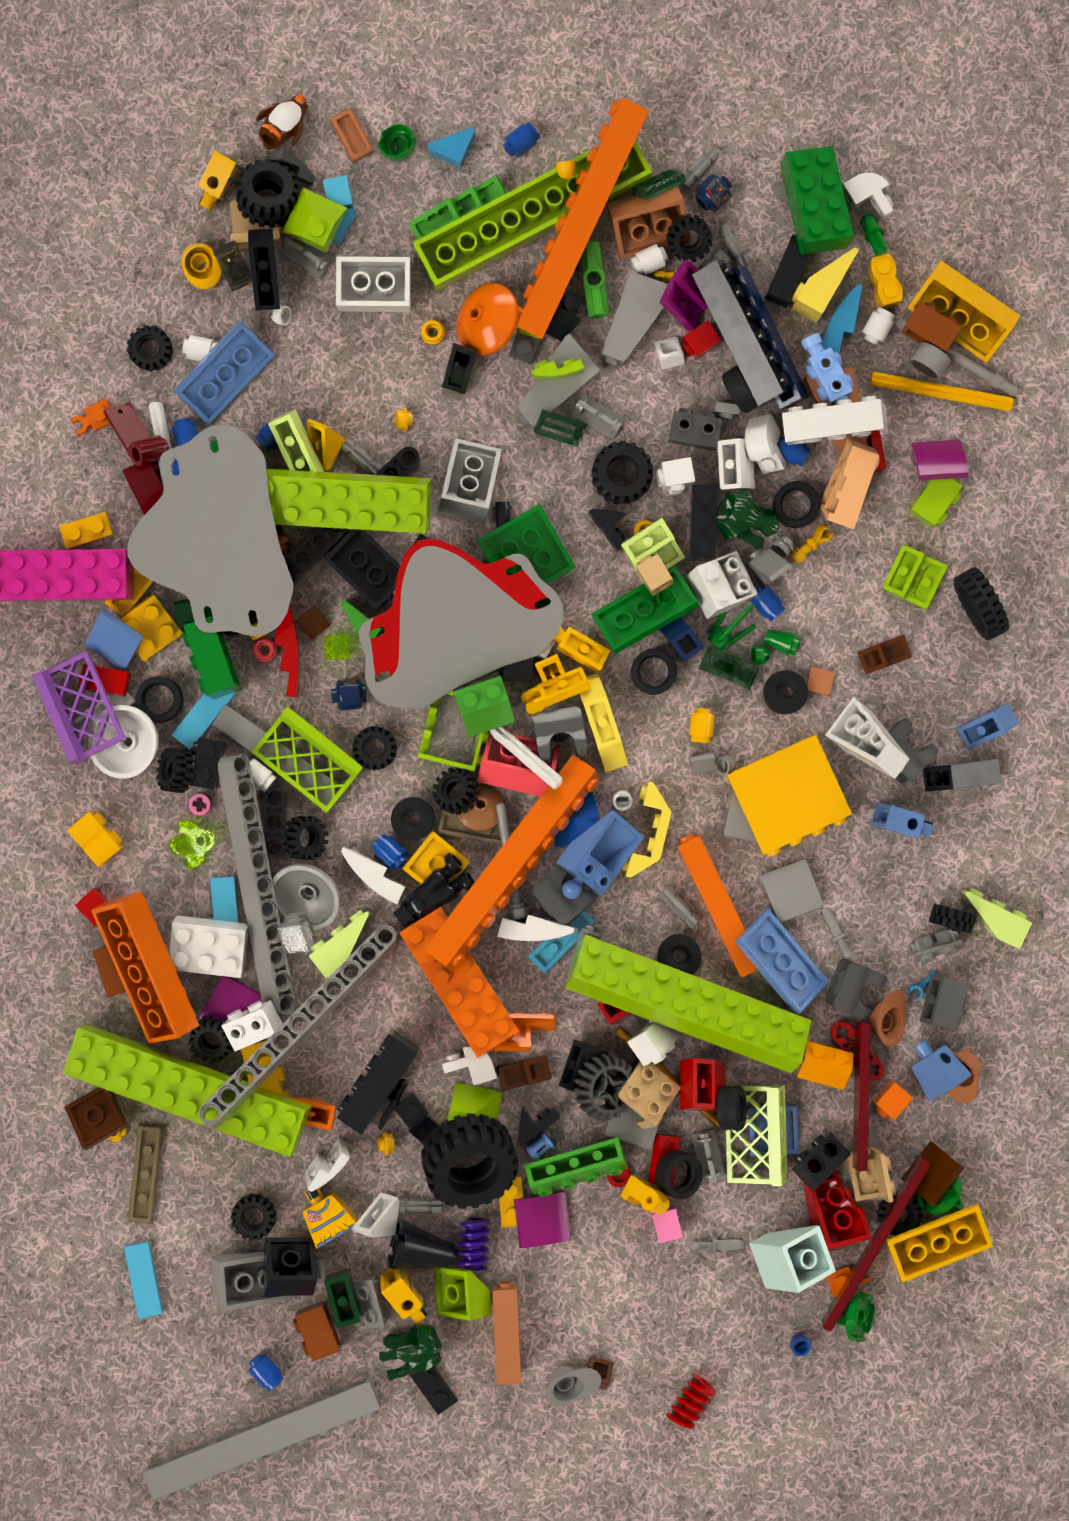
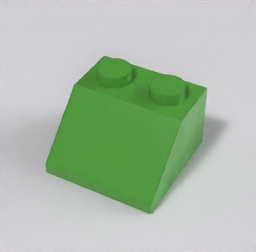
[453,675,515,737]

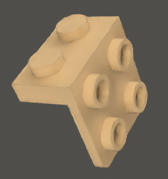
[230,196,283,252]
[618,1061,681,1129]
[847,1147,896,1203]

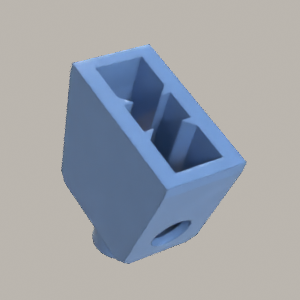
[871,802,933,838]
[912,1039,971,1101]

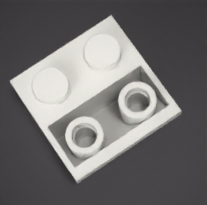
[686,551,758,619]

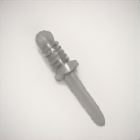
[821,908,853,959]
[690,1236,745,1254]

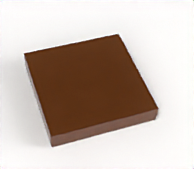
[64,1087,128,1150]
[901,1141,964,1206]

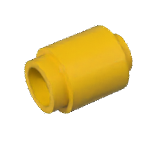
[689,708,715,743]

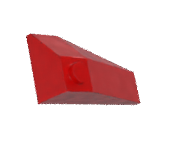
[799,1154,872,1252]

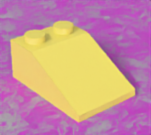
[791,248,859,323]

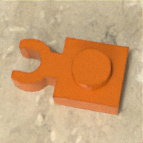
[70,399,111,435]
[826,1265,871,1297]

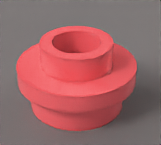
[253,638,277,662]

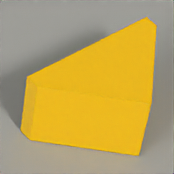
[307,419,346,471]
[535,654,565,683]

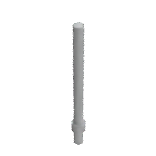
[893,315,1020,397]

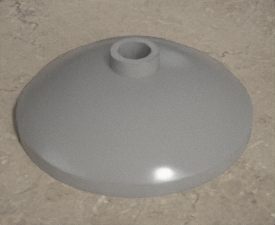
[272,864,341,930]

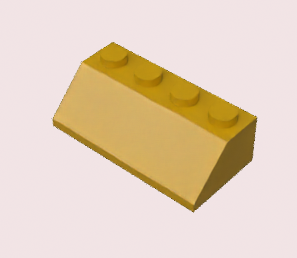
[907,260,1020,363]
[886,1203,993,1283]

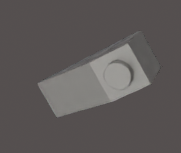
[747,548,792,587]

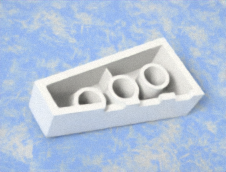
[782,396,888,445]
[825,697,910,779]

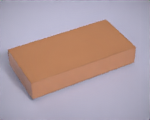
[330,108,374,163]

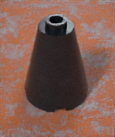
[387,1220,457,1270]

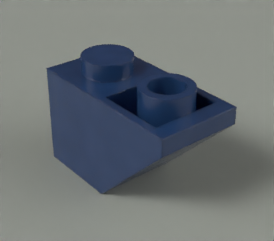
[659,617,704,662]

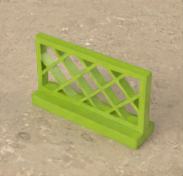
[251,706,364,813]

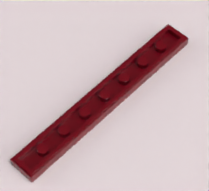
[822,1155,931,1332]

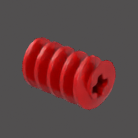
[666,1373,716,1429]

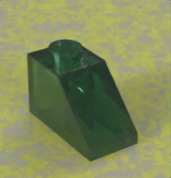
[698,647,759,690]

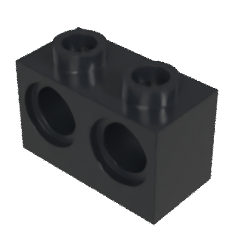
[792,1132,851,1191]

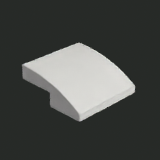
[305,1137,350,1192]

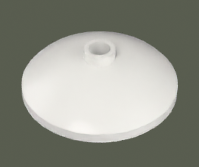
[88,705,158,778]

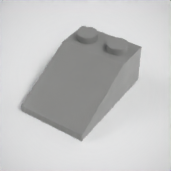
[438,438,502,524]
[211,1251,293,1312]

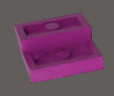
[660,260,708,331]
[911,440,969,481]
[199,976,262,1021]
[514,1191,571,1248]

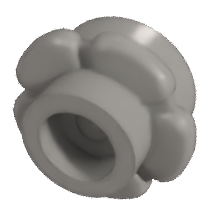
[771,536,794,558]

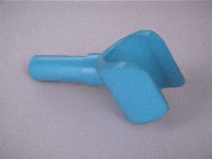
[908,971,937,1000]

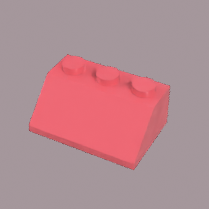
[477,731,561,797]

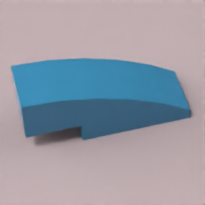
[821,284,863,354]

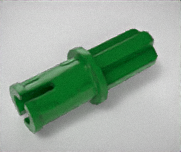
[860,214,887,256]

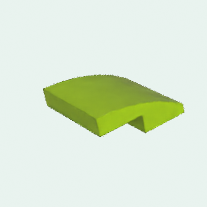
[882,545,949,611]

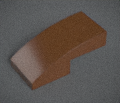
[857,634,913,674]
[496,1055,552,1091]

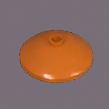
[456,283,519,356]

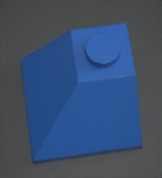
[554,792,600,847]

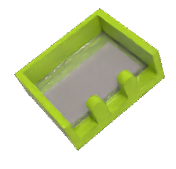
[418,690,489,771]

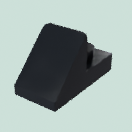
[545,288,583,342]
[442,343,477,395]
[588,508,626,552]
[394,1093,440,1144]
[518,1105,560,1146]

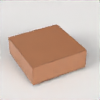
[807,667,835,696]

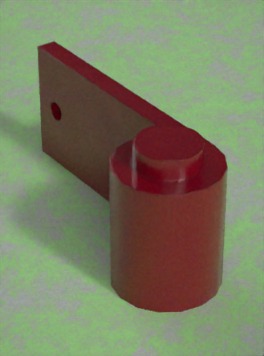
[103,402,169,466]
[123,461,164,515]

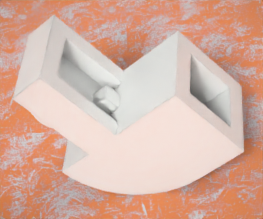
[842,173,893,221]
[745,414,786,474]
[442,1044,497,1085]

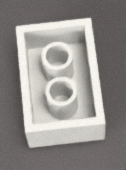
[336,256,411,312]
[169,915,249,978]

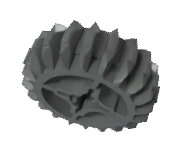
[573,1054,632,1121]

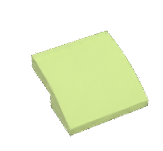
[621,517,685,583]

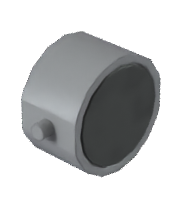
[909,342,951,379]

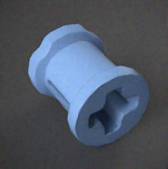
[524,1130,557,1161]

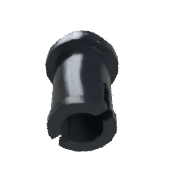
[493,501,512,528]

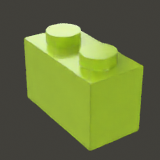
[908,479,963,528]

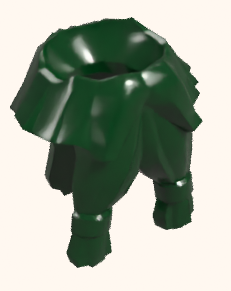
[716,489,780,550]
[379,1323,442,1381]

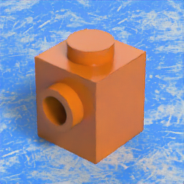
[873,1079,913,1120]

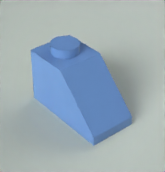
[957,702,1019,750]

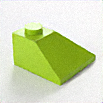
[282,188,347,253]
[448,1082,503,1121]
[434,1268,492,1321]

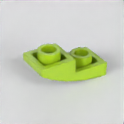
[532,358,585,381]

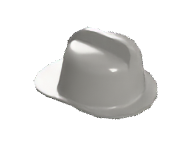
[545,1366,602,1407]

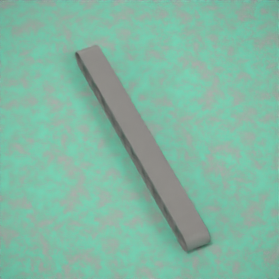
[218,754,296,1016]
[199,925,397,1129]

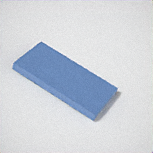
[173,320,275,425]
[734,909,829,1015]

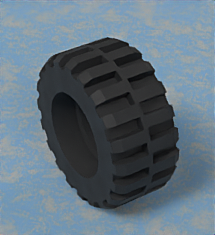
[421,1113,519,1209]

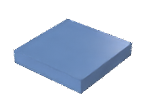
[84,609,144,671]
[748,1105,799,1156]

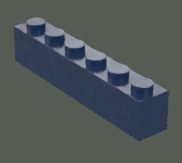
[732,265,809,409]

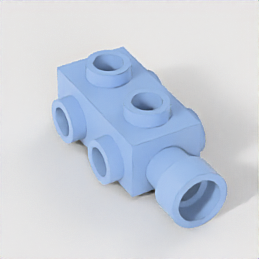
[801,333,854,405]

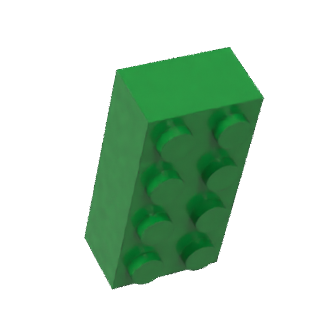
[780,146,854,255]

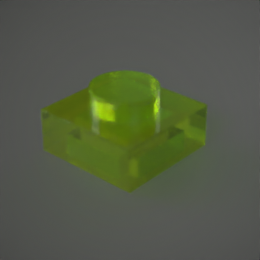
[324,635,350,660]

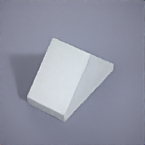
[352,1192,400,1237]

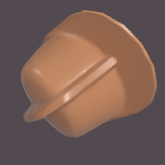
[869,990,906,1047]
[948,1048,981,1103]

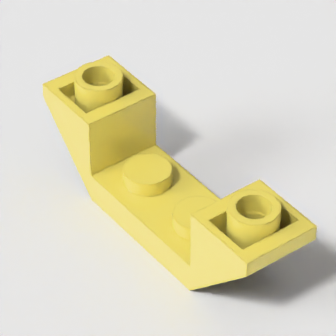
[579,673,628,773]
[622,782,672,878]

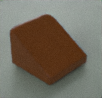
[295,605,330,640]
[587,1356,614,1390]

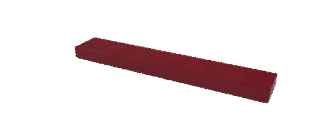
[853,1021,871,1171]

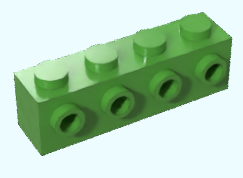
[524,1137,628,1197]

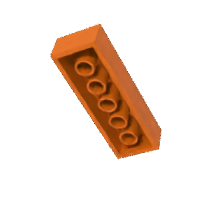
[91,891,199,1044]
[399,907,520,1059]

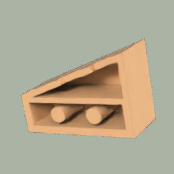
[820,439,880,529]

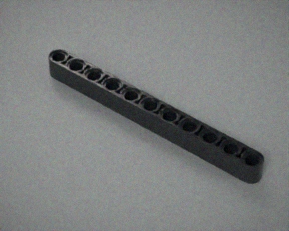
[222,447,421,638]

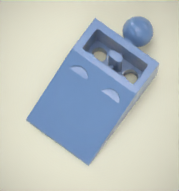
[556,810,644,899]

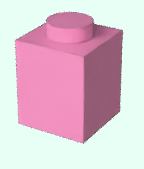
[651,1204,683,1243]

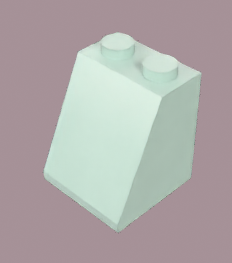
[749,1225,836,1293]

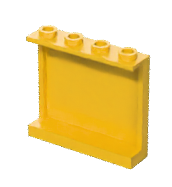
[725,735,852,857]

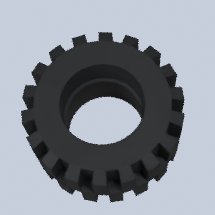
[236,159,299,228]
[591,441,653,505]

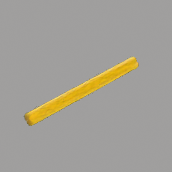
[870,372,1014,411]

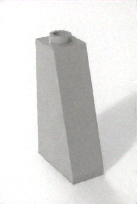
[601,271,668,367]
[517,334,600,430]

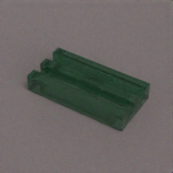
[631,169,686,200]
[534,409,587,447]

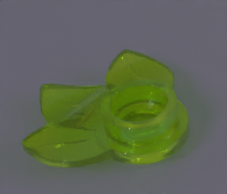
[169,820,215,869]

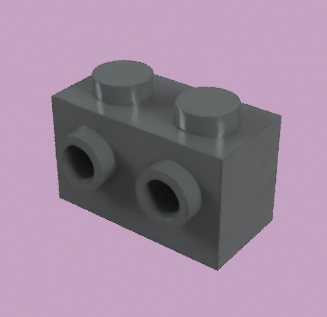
[668,408,722,451]
[920,974,968,1031]

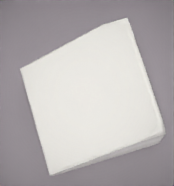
[654,336,685,370]

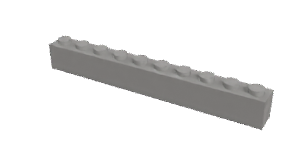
[142,1376,382,1500]

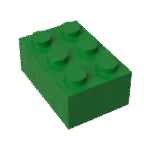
[182,616,242,699]

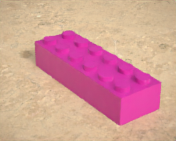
[0,549,134,602]

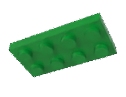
[591,566,700,654]

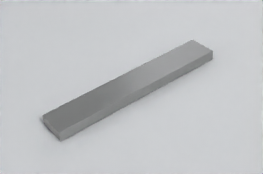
[212,705,341,805]

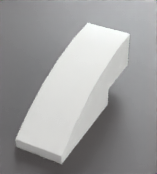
[341,846,406,904]
[497,915,578,941]

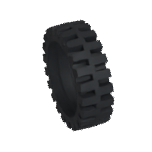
[953,567,1010,641]

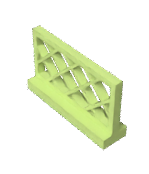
[726,1085,788,1186]

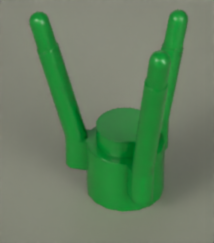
[707,604,756,651]

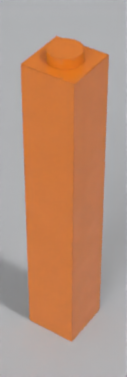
[676,833,758,978]

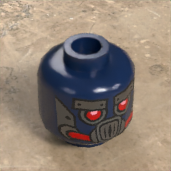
[695,174,732,211]
[331,678,367,711]

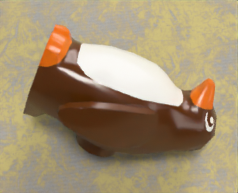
[256,94,309,150]

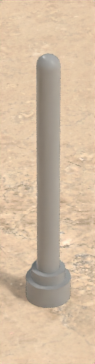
[496,803,528,919]

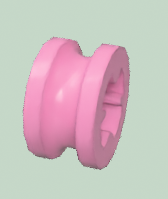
[189,794,212,815]

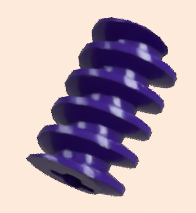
[457,1217,490,1271]

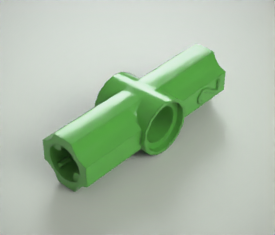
[580,241,609,319]

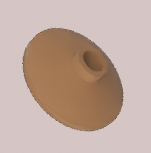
[457,784,504,831]

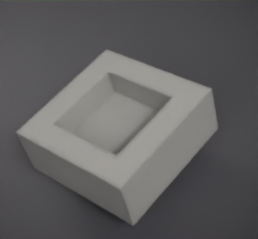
[714,402,740,419]

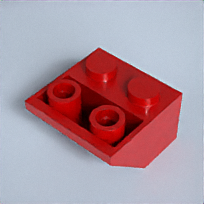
[680,1058,726,1112]

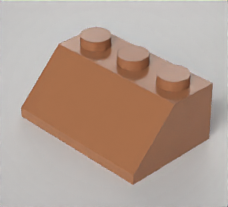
[606,184,690,259]

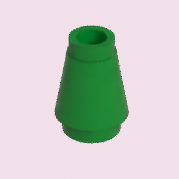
[763,629,801,656]

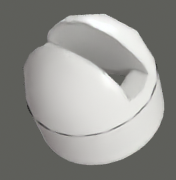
[271,305,292,325]
[613,790,632,811]

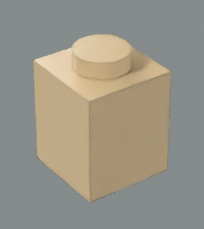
[636,554,673,596]

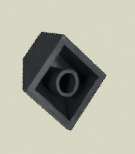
[263,1237,317,1296]

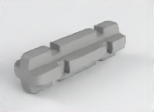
[680,146,719,188]
[719,223,750,266]
[341,438,382,475]
[659,887,700,928]
[398,1199,443,1214]

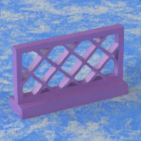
[32,651,126,765]

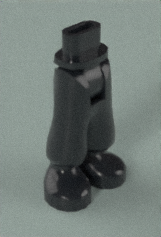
[393,852,475,927]

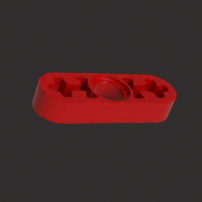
[830,1021,884,1081]

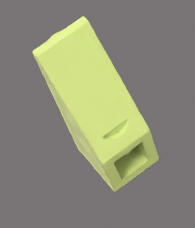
[961,888,1032,949]
[309,910,370,979]

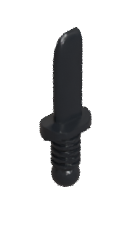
[378,1079,408,1130]

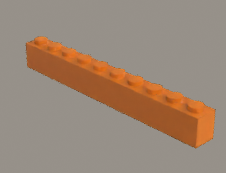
[517,97,649,339]
[423,755,600,972]

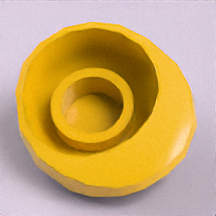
[181,243,222,290]

